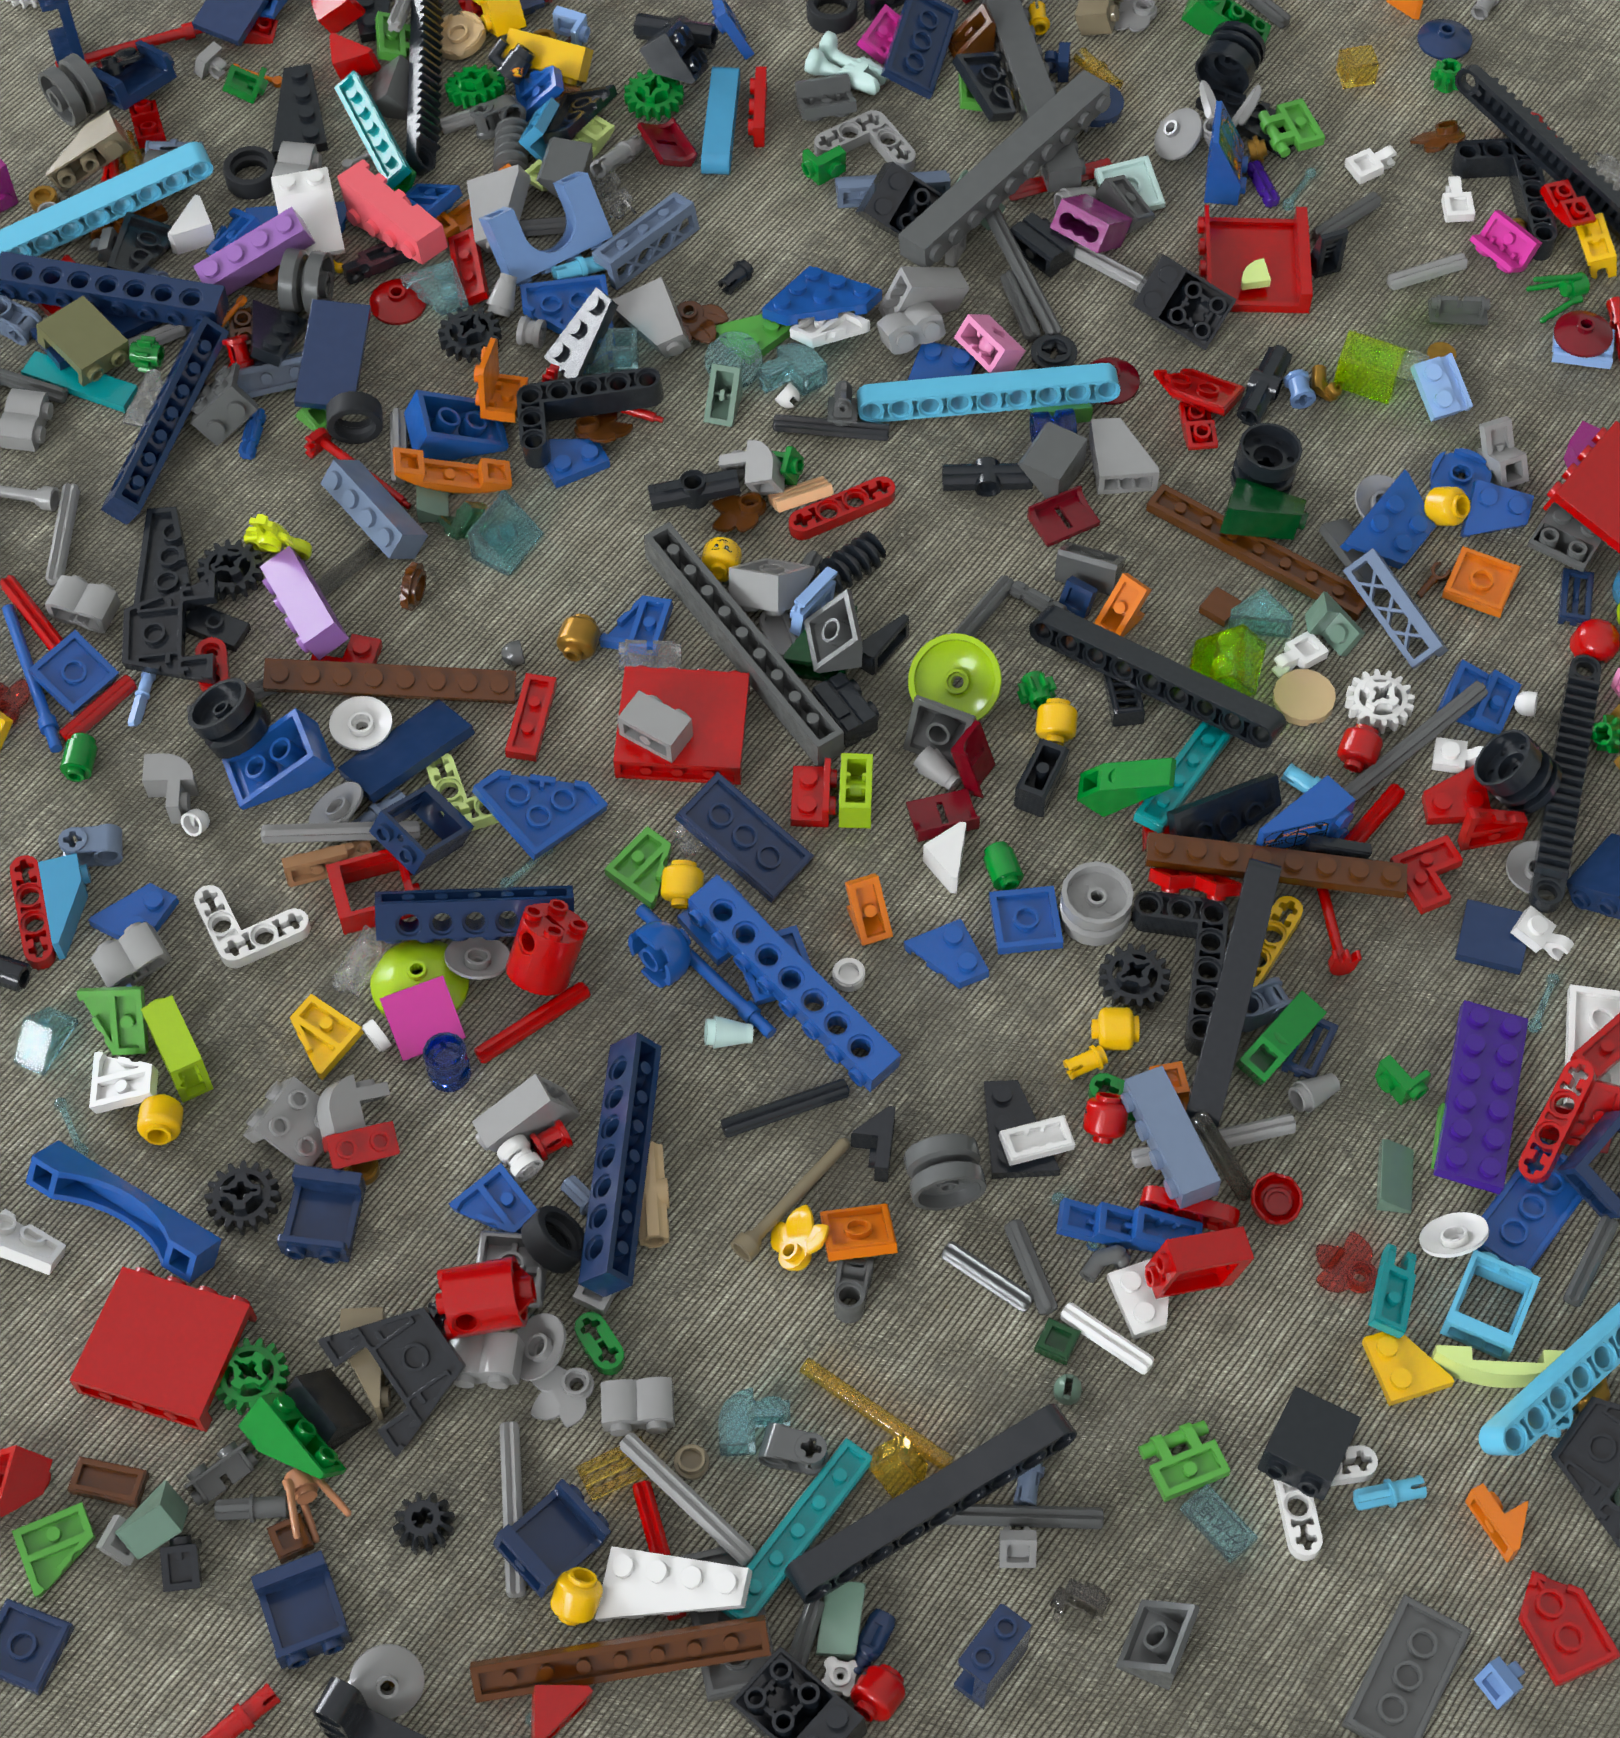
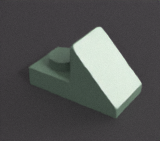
[1305,592,1366,656]

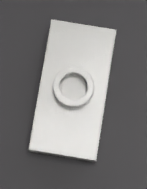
[999,1115,1076,1166]

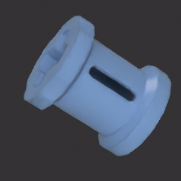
[1283,369,1316,409]

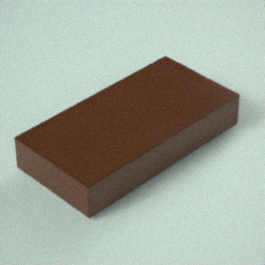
[67,1456,150,1508]

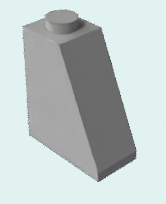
[467,164,531,253]
[878,266,970,317]
[612,277,691,358]
[1089,418,1160,495]
[472,1074,580,1153]

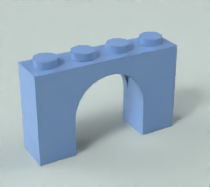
[479,171,613,286]

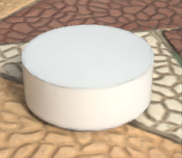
[832,958,865,992]
[362,1019,392,1052]

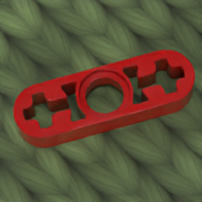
[1139,1185,1241,1231]

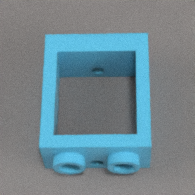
[1440,1250,1541,1361]

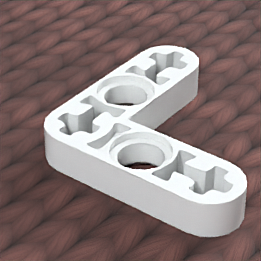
[194,885,311,969]
[1273,1445,1378,1561]

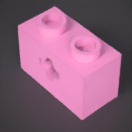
[954,314,1026,373]

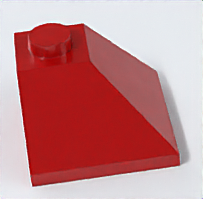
[0,1445,53,1518]

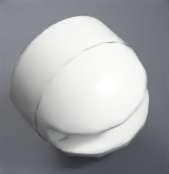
[775,382,800,409]
[1514,691,1538,717]
[181,808,210,836]

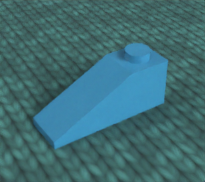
[38,853,91,960]

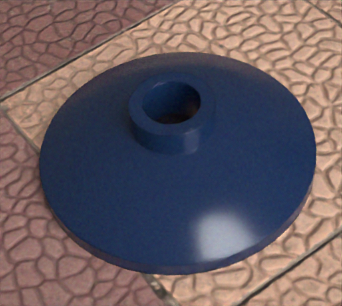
[1417,19,1472,60]

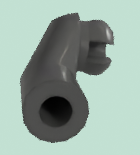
[1079,1245,1131,1283]

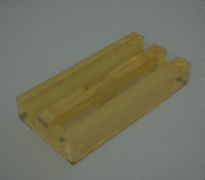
[576,1436,647,1502]

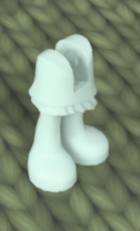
[804,31,887,95]

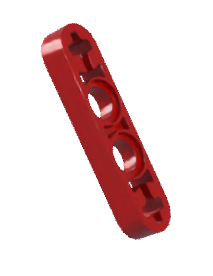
[788,476,896,540]
[10,855,56,970]
[1518,1059,1596,1184]

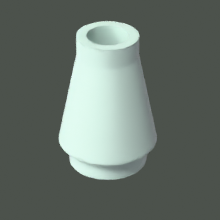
[704,1016,753,1049]

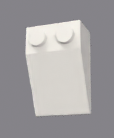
[271,167,345,256]

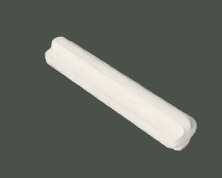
[1060,1302,1154,1375]

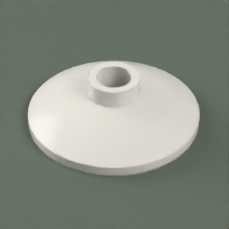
[329,696,393,751]
[1419,1212,1489,1258]

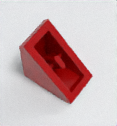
[311,0,366,34]
[329,32,382,81]
[531,1685,593,1738]

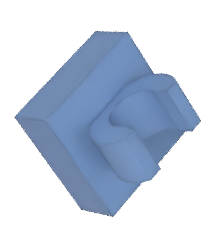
[1473,1656,1525,1710]

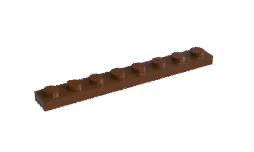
[1146,483,1369,622]
[263,658,516,704]
[1145,832,1407,899]
[469,1615,771,1703]

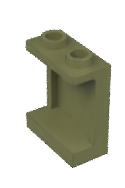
[36,296,129,386]

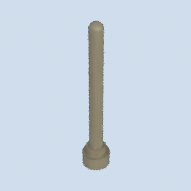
[730,1138,850,1262]

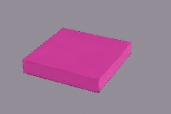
[380,975,466,1061]

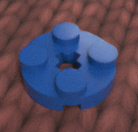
[1430,448,1492,498]

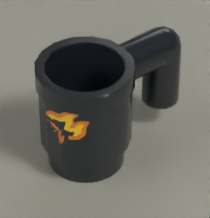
[488,38,536,85]

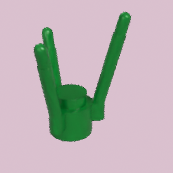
[1526,272,1590,323]

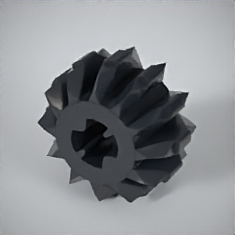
[393,1491,456,1555]

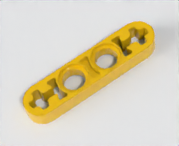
[1253,896,1303,987]

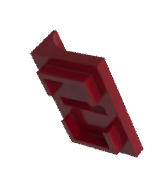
[637,117,698,167]
[1027,485,1101,548]
[951,720,996,798]
[906,789,980,842]

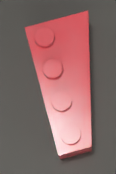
[337,159,448,265]

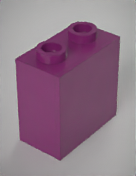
[1050,193,1133,253]

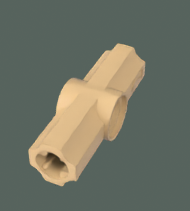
[639,1141,670,1248]

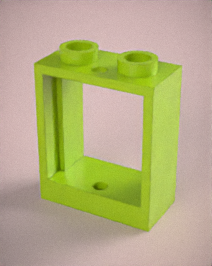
[140,995,214,1103]

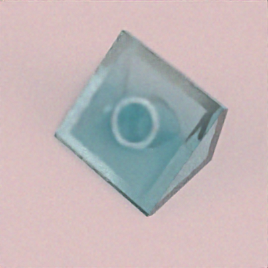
[467,490,544,576]

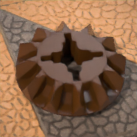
[399,562,427,611]

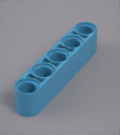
[701,66,740,175]

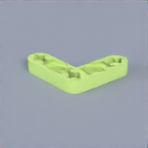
[426,753,499,831]

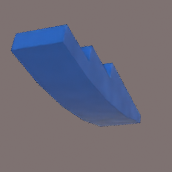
[1056,1198,1203,1253]

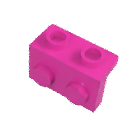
[856,4,900,65]
[1469,210,1542,274]

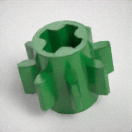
[1430,58,1463,93]
[129,335,165,373]
[1017,671,1057,710]
[1590,714,1620,754]

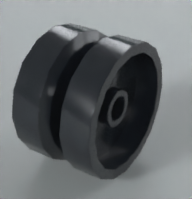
[188,678,271,759]

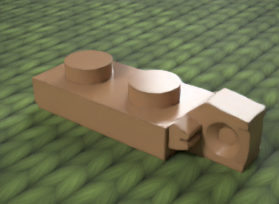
[281,841,373,887]

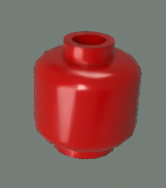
[1337,724,1383,773]
[1083,1092,1129,1144]
[850,1664,906,1722]

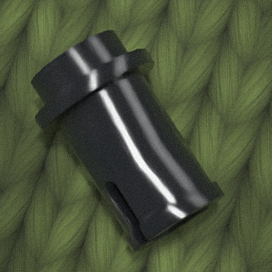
[718,260,754,295]

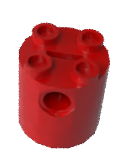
[506,899,589,996]
[435,1256,537,1340]

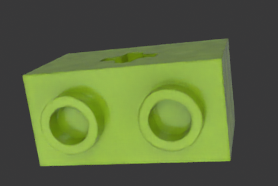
[839,753,873,829]

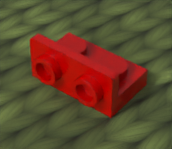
[790,758,837,828]
[321,1121,400,1169]

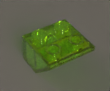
[1334,330,1409,405]
[1189,624,1267,696]

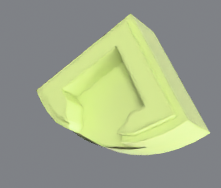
[1241,258,1271,290]

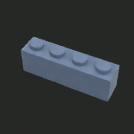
[321,459,428,559]
[1120,1066,1221,1209]

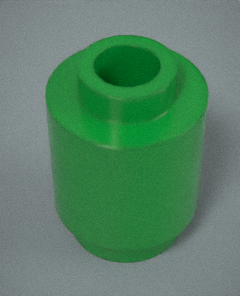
[60,733,98,782]
[983,841,1024,891]

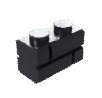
[1011,212,1075,278]
[812,672,879,748]
[1014,739,1070,817]

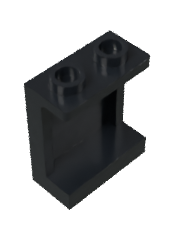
[1257,1386,1362,1501]

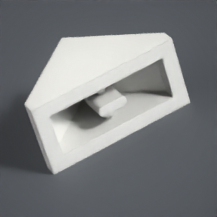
[168,194,215,255]
[923,822,966,894]

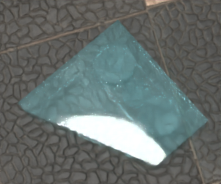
[400,259,469,316]

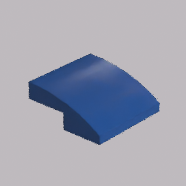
[1436,659,1522,735]

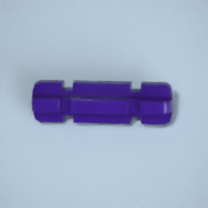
[1247,160,1280,208]

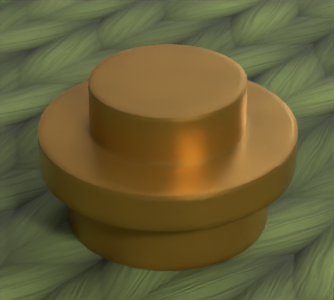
[1246,135,1268,163]

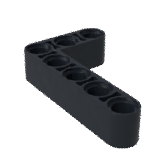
[1451,138,1558,261]
[516,367,664,469]
[1131,891,1229,1056]
[312,1677,428,1738]

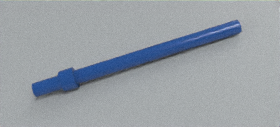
[2,604,63,753]
[635,904,777,1039]

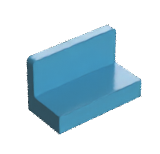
[518,97,560,161]

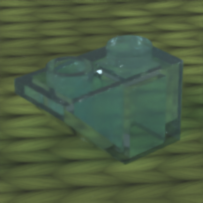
[583,328,639,374]

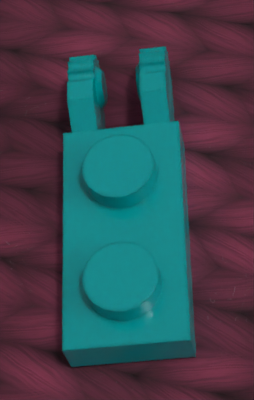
[1368,1243,1417,1339]

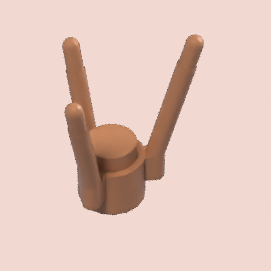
[282,1468,352,1543]

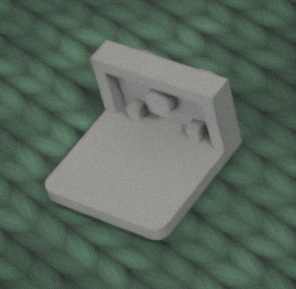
[243,1076,323,1167]

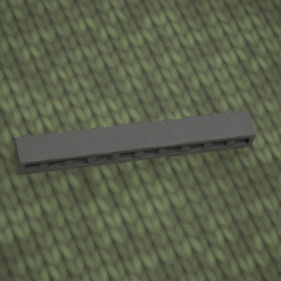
[980,0,1086,193]
[898,70,1111,267]
[644,522,844,766]

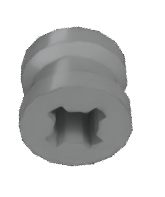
[516,316,547,349]

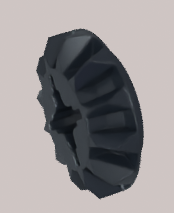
[1031,334,1077,369]

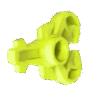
[243,514,312,560]

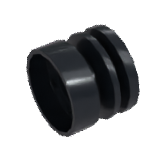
[1195,21,1266,94]
[1230,423,1303,494]
[1474,729,1562,815]

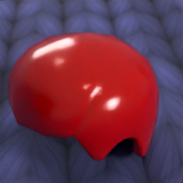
[1570,619,1620,663]
[1251,1172,1303,1226]

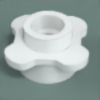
[821,1656,857,1697]

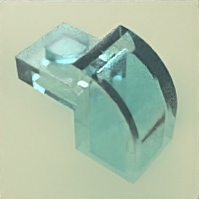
[759,343,827,396]
[719,1388,791,1456]

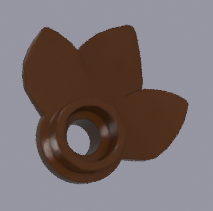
[1410,120,1466,153]
[677,301,729,345]
[574,412,633,443]
[712,492,767,533]

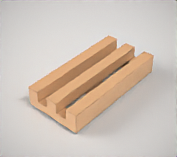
[767,476,834,513]

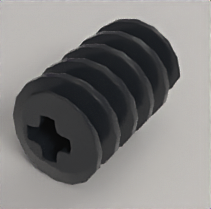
[819,531,886,594]

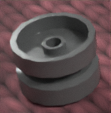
[38,53,107,127]
[278,248,335,314]
[903,1133,987,1211]

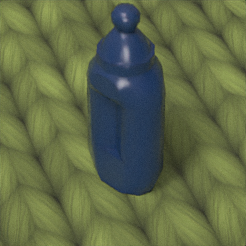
[853,1608,896,1676]

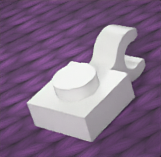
[1345,145,1397,185]
[1441,176,1475,223]
[1271,631,1329,678]
[1431,737,1484,774]
[1510,906,1574,961]

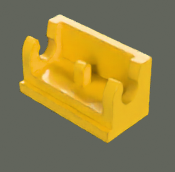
[1575,213,1617,279]

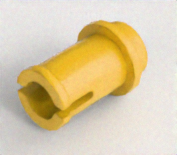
[1028,1,1050,35]
[1063,1045,1108,1080]

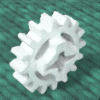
[1345,669,1415,734]

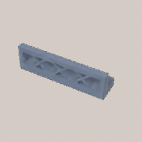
[835,170,950,208]
[592,192,700,290]
[237,351,303,398]
[1343,548,1449,669]

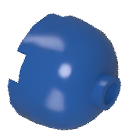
[628,921,691,988]

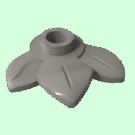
[1114,0,1157,32]
[531,1365,595,1428]

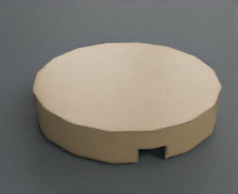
[440,11,486,60]
[1272,669,1336,726]

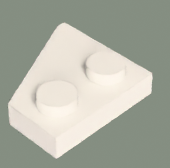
[790,311,870,348]
[89,1051,158,1114]

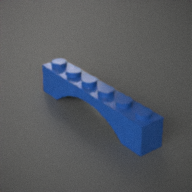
[26,1140,222,1283]

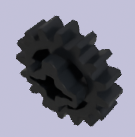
[438,306,502,363]
[197,539,264,601]
[1098,943,1171,1013]
[204,1160,282,1235]

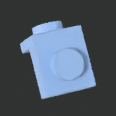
[552,6,590,46]

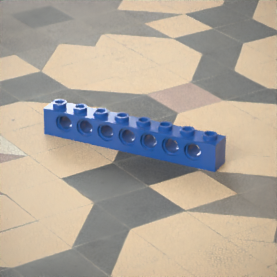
[688,874,901,1092]

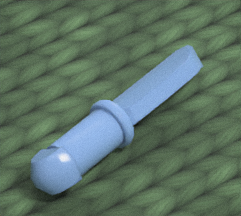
[127,672,156,727]

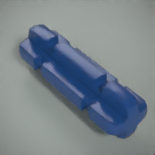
[238,408,266,460]

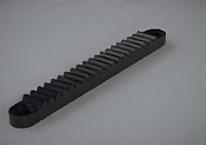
[406,0,444,176]
[1455,64,1620,240]
[1528,655,1602,913]

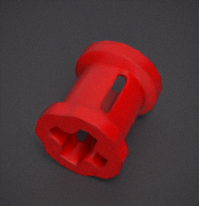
[222,334,255,369]
[529,1119,573,1162]

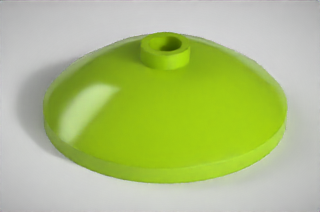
[908,633,1002,721]
[370,940,470,1017]

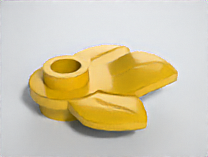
[770,1204,829,1271]

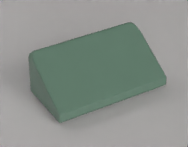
[416,485,449,523]
[1376,1139,1414,1214]
[815,1582,866,1661]

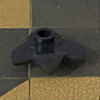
[96,47,145,76]

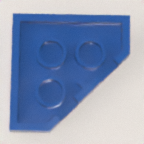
[762,266,882,326]
[519,274,616,350]
[472,769,608,861]

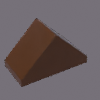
[948,3,996,58]

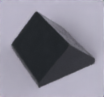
[285,1368,372,1450]

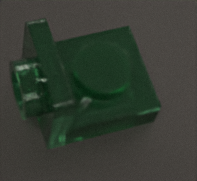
[437,501,491,540]

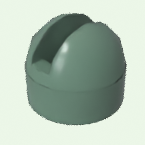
[1053,1374,1082,1405]

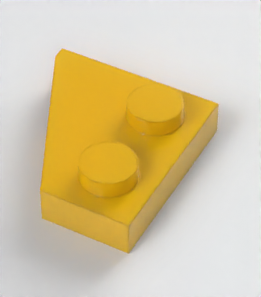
[289,994,364,1080]
[1362,1332,1455,1406]

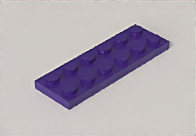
[1433,1000,1528,1195]

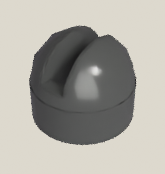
[501,640,525,666]

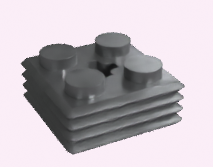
[476,1230,548,1308]

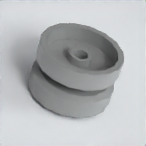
[1059,861,1134,946]

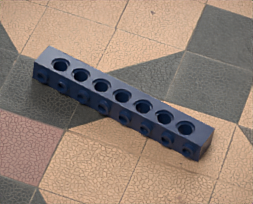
[0,251,229,327]
[100,316,229,525]
[578,1032,662,1297]

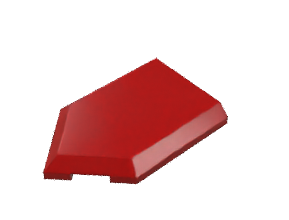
[1153,368,1245,417]
[1518,1570,1620,1687]

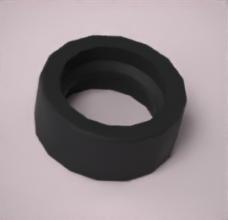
[806,0,858,34]
[223,146,276,199]
[326,391,383,444]
[521,1205,585,1274]

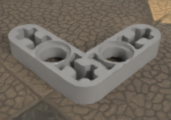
[814,110,916,172]

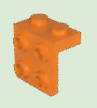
[474,338,528,423]

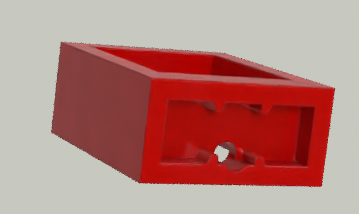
[325,849,420,935]
[1145,1226,1254,1299]

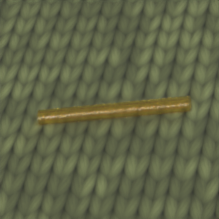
[800,1357,955,1470]

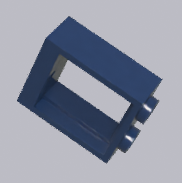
[369,783,474,876]
[1557,1111,1620,1219]

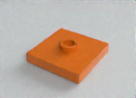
[1441,546,1521,618]
[820,1203,898,1262]

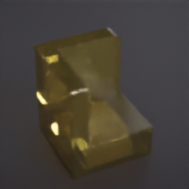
[1336,45,1379,89]
[869,1433,928,1499]

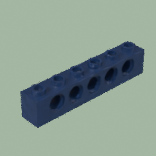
[375,885,574,944]

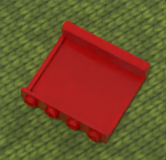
[1197,205,1313,314]
[1543,421,1620,570]
[613,665,750,785]
[69,1266,257,1432]

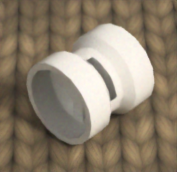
[497,1134,544,1182]

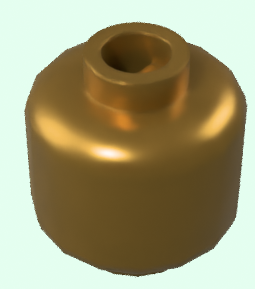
[556,614,601,662]

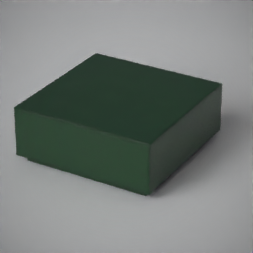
[1034,1318,1081,1366]

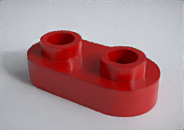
[195,637,230,692]

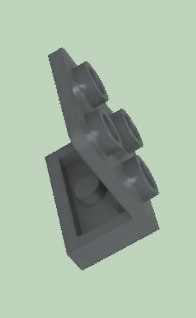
[191,362,259,446]

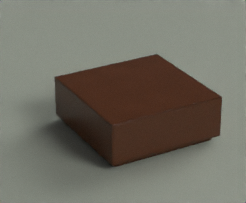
[1199,587,1242,627]
[266,1513,315,1564]

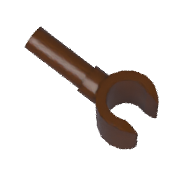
[1416,562,1451,599]

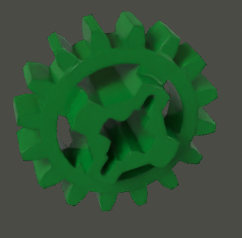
[445,65,506,109]
[624,69,684,121]
[216,1338,290,1416]

